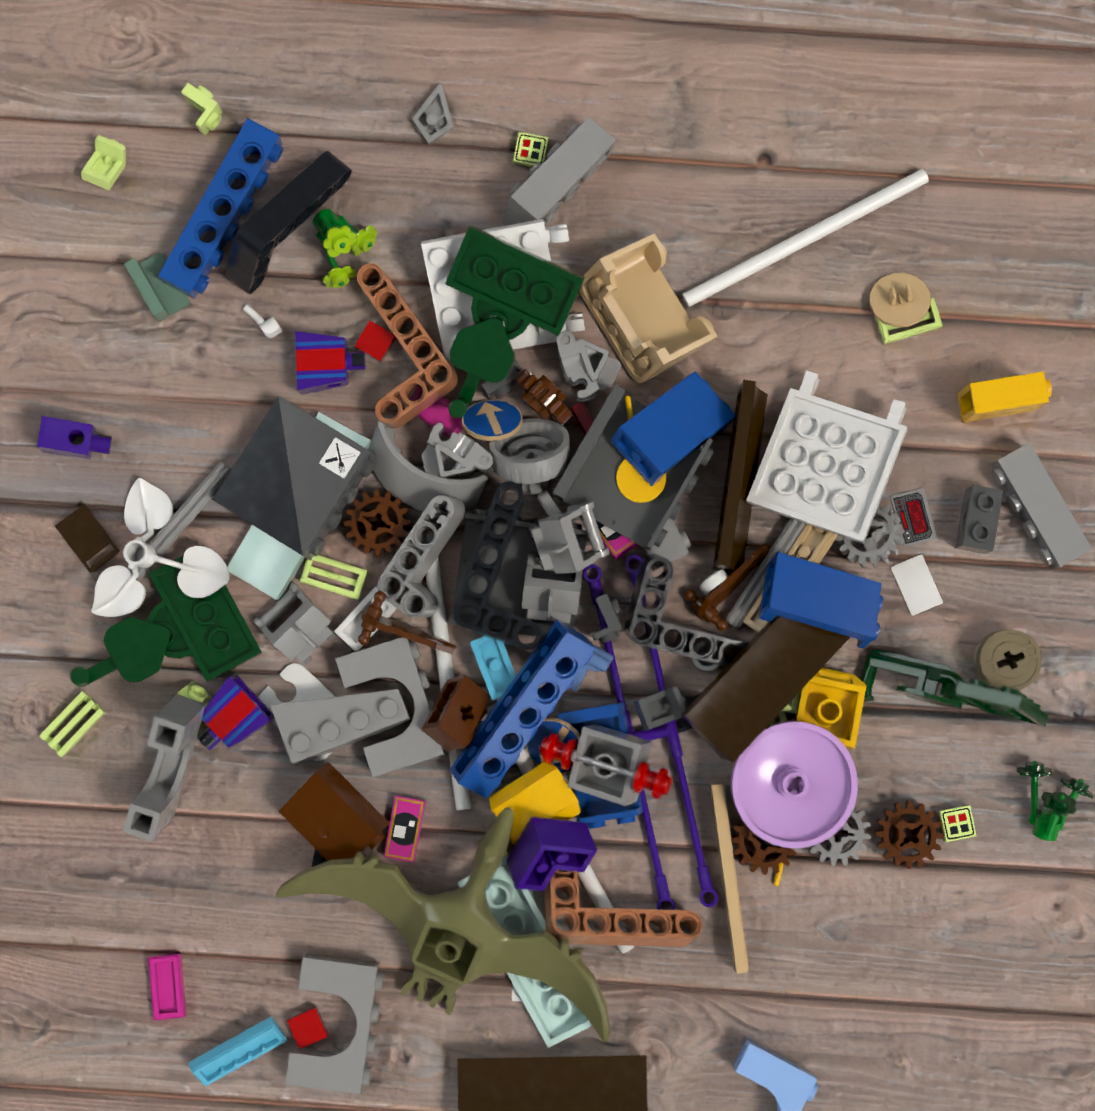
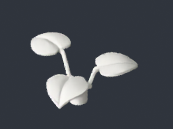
[91,478,229,617]

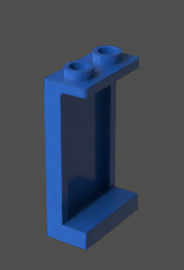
[610,371,736,487]
[758,552,883,649]
[558,702,643,829]

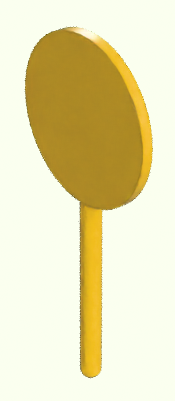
[616,396,666,503]

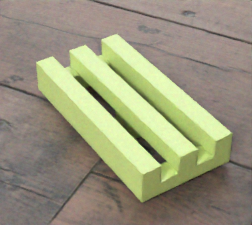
[874,298,943,345]
[299,555,368,600]
[39,691,106,757]

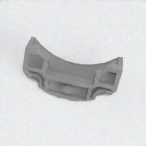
[368,420,490,514]

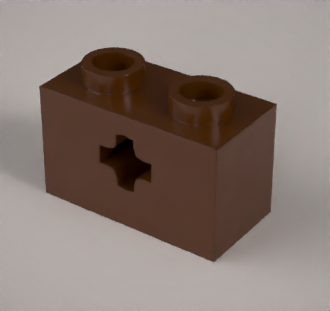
[421,675,491,751]

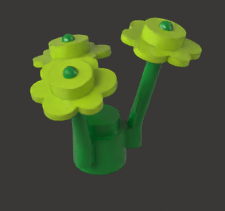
[313,209,378,288]

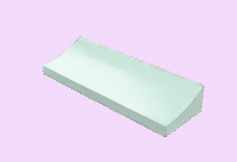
[227,412,371,601]
[457,852,592,1048]

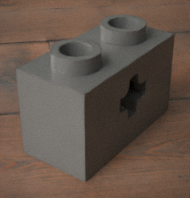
[955,485,1004,554]

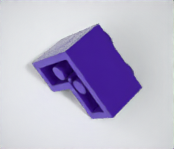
[506,817,597,891]

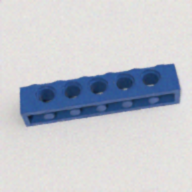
[158,118,283,299]
[450,619,596,798]

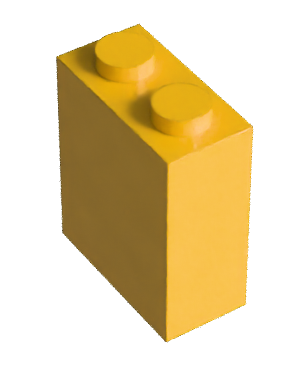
[957,371,1052,423]

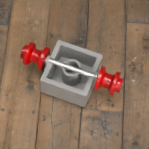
[539,724,672,806]

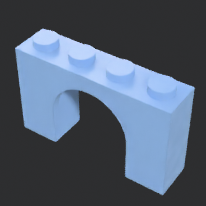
[733,1038,818,1111]

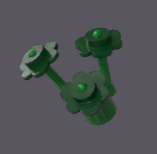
[1017,761,1094,841]

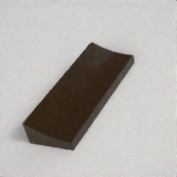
[713,380,768,572]
[681,615,850,763]
[457,1055,648,1111]

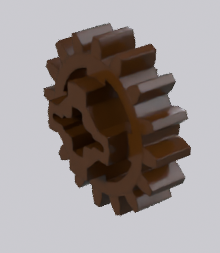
[515,369,573,426]
[344,490,412,557]
[874,800,944,869]
[731,816,797,875]

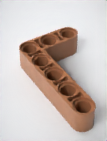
[357,263,458,428]
[544,870,703,947]

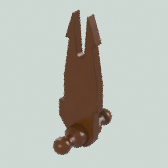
[683,544,769,631]
[358,591,456,654]

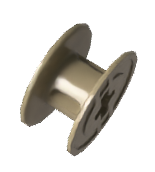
[973,629,1042,691]

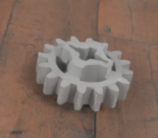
[836,503,905,568]
[808,804,871,866]

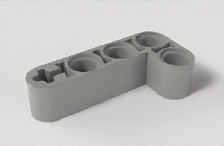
[377,495,465,618]

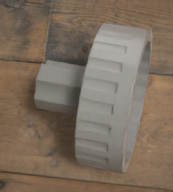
[489,419,572,494]

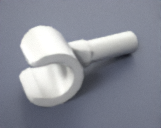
[243,305,282,338]

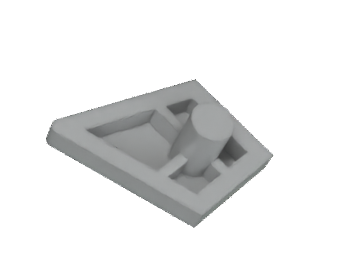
[412,84,454,145]

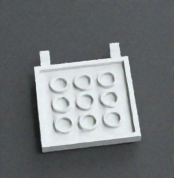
[421,219,585,361]
[746,370,908,544]

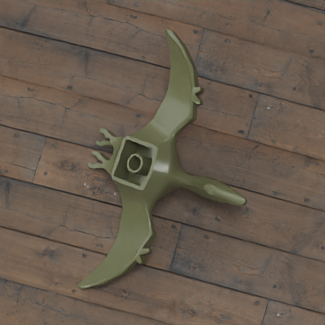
[276,807,611,1042]

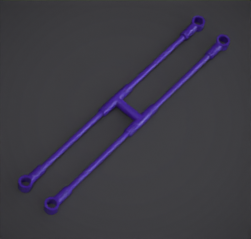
[583,555,718,910]

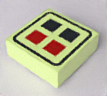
[513,132,548,167]
[938,805,977,842]

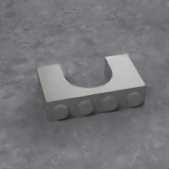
[335,637,445,778]
[123,694,206,842]
[285,953,384,1094]

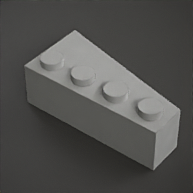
[502,117,616,227]
[270,689,412,766]

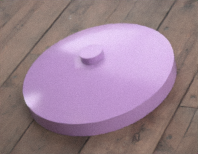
[731,721,858,848]

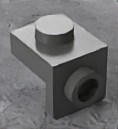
[482,358,522,400]
[592,593,623,644]
[633,686,687,731]

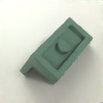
[124,252,190,322]

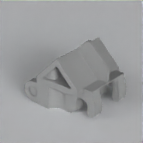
[556,331,621,404]
[422,423,493,479]
[528,500,610,574]
[522,553,583,626]
[254,582,337,665]

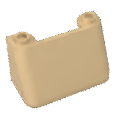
[580,233,718,383]

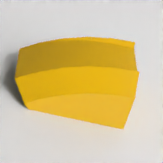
[794,668,866,751]
[489,762,581,845]

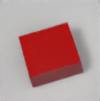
[354,320,396,363]
[571,402,594,436]
[287,1006,329,1049]

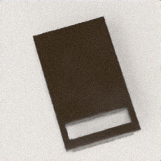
[55,504,120,573]

